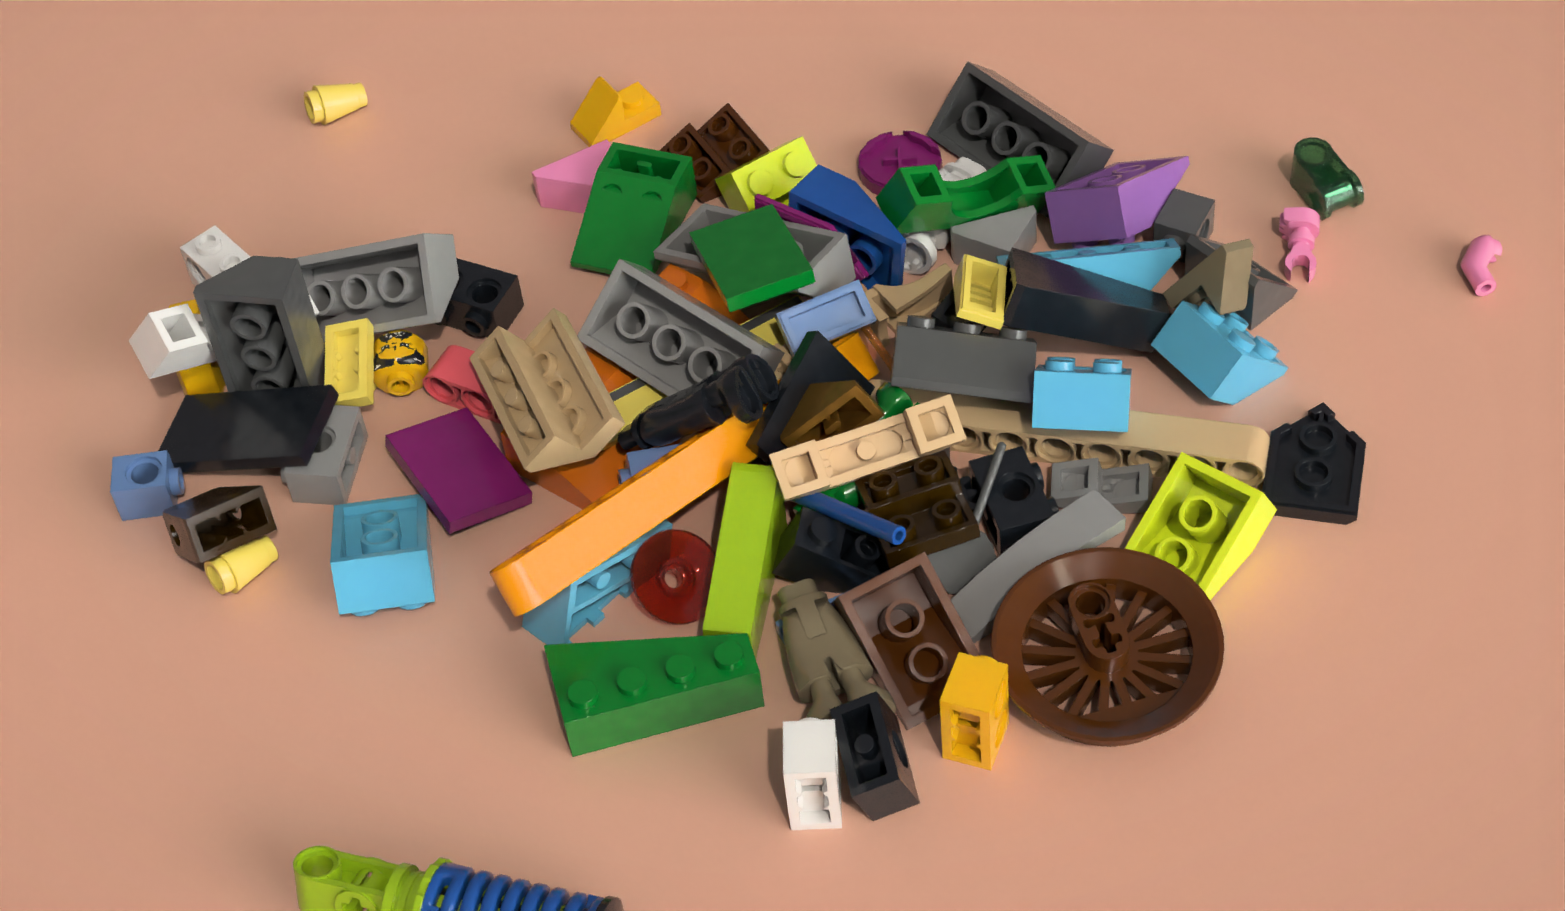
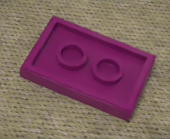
[385,407,532,534]

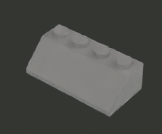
[653,203,856,298]
[294,233,459,343]
[577,259,785,396]

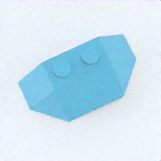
[996,238,1181,290]

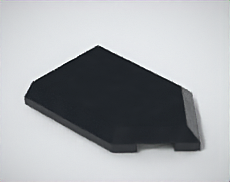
[1262,402,1366,525]

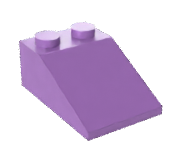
[1045,156,1190,248]

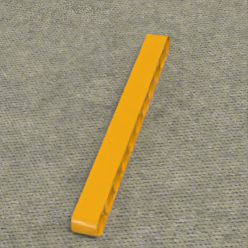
[489,332,880,617]

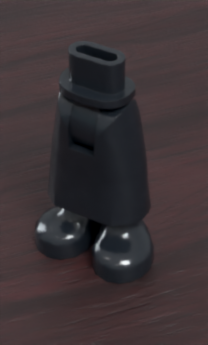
[618,353,779,450]

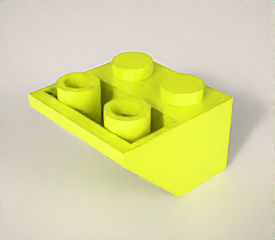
[715,136,817,212]

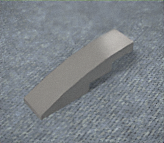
[951,489,1126,643]

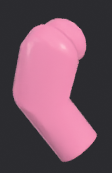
[1461,235,1502,296]

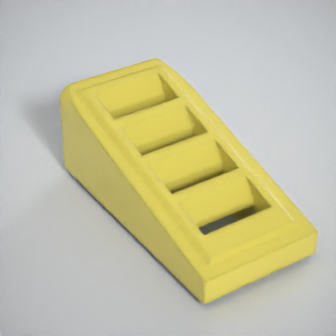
[953,254,1007,330]

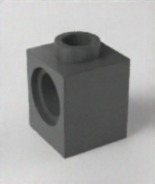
[1153,188,1215,263]

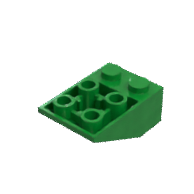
[570,142,697,274]

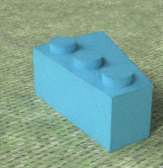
[522,519,673,645]

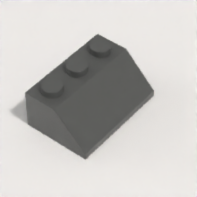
[890,315,1037,403]

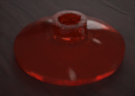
[630,529,716,625]

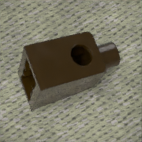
[163,485,277,564]

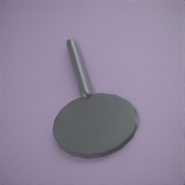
[927,442,1006,595]

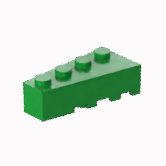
[544,633,765,757]

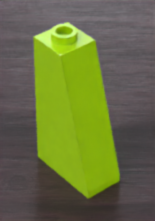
[702,462,787,658]

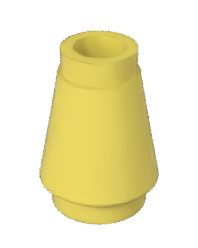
[304,83,367,125]
[204,535,278,595]

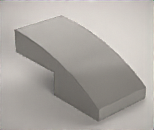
[1051,457,1153,514]

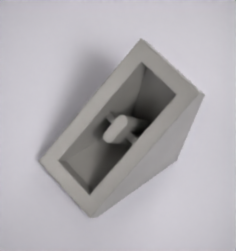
[950,205,1037,265]

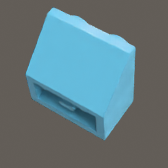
[1151,301,1289,405]
[1032,357,1132,432]

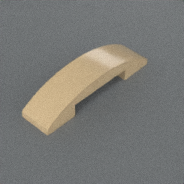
[769,394,967,501]

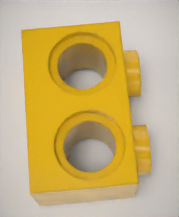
[939,652,1009,771]

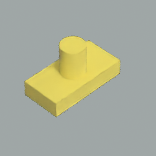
[324,318,376,407]

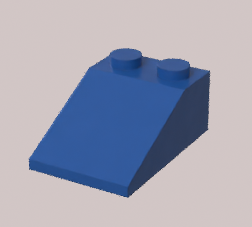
[789,164,906,290]

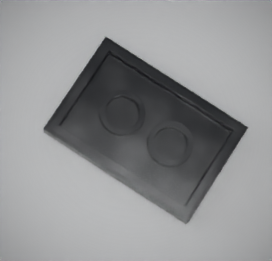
[746,331,875,466]

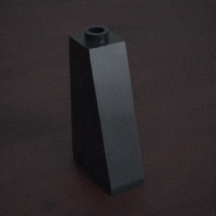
[1003,247,1172,353]

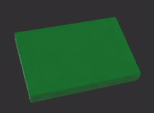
[689,204,816,312]

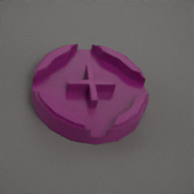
[858,131,943,195]

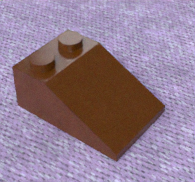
[831,552,980,730]

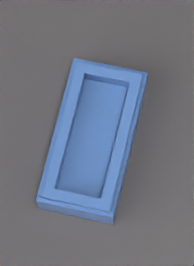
[774,279,877,358]

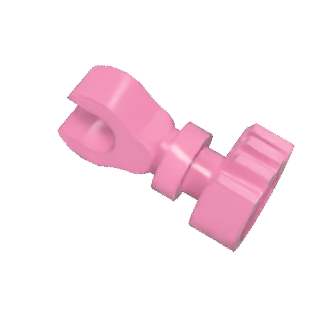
[1279,207,1320,283]

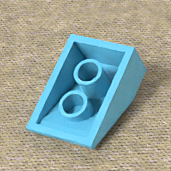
[330,494,435,616]

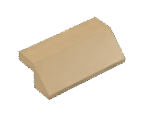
[469,308,625,473]

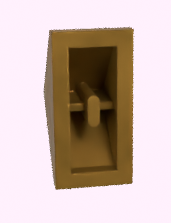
[780,380,885,448]

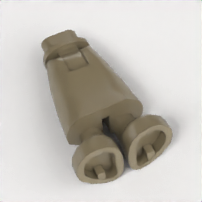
[778,579,896,720]

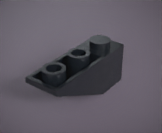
[772,506,898,593]

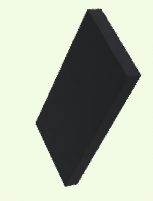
[158,385,339,473]

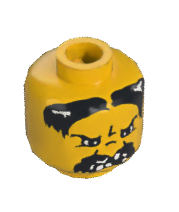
[374,329,429,396]

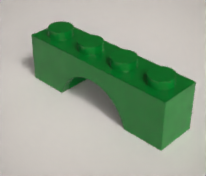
[876,155,1056,234]

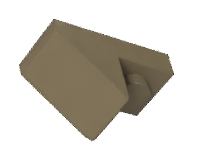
[1163,239,1254,315]

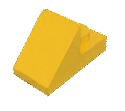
[570,76,662,147]

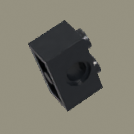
[969,446,1059,556]
[830,691,920,821]

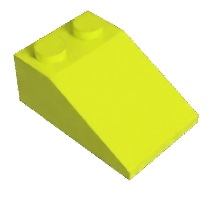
[1124,452,1277,600]

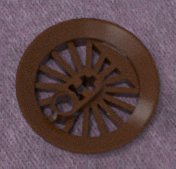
[991,547,1224,747]

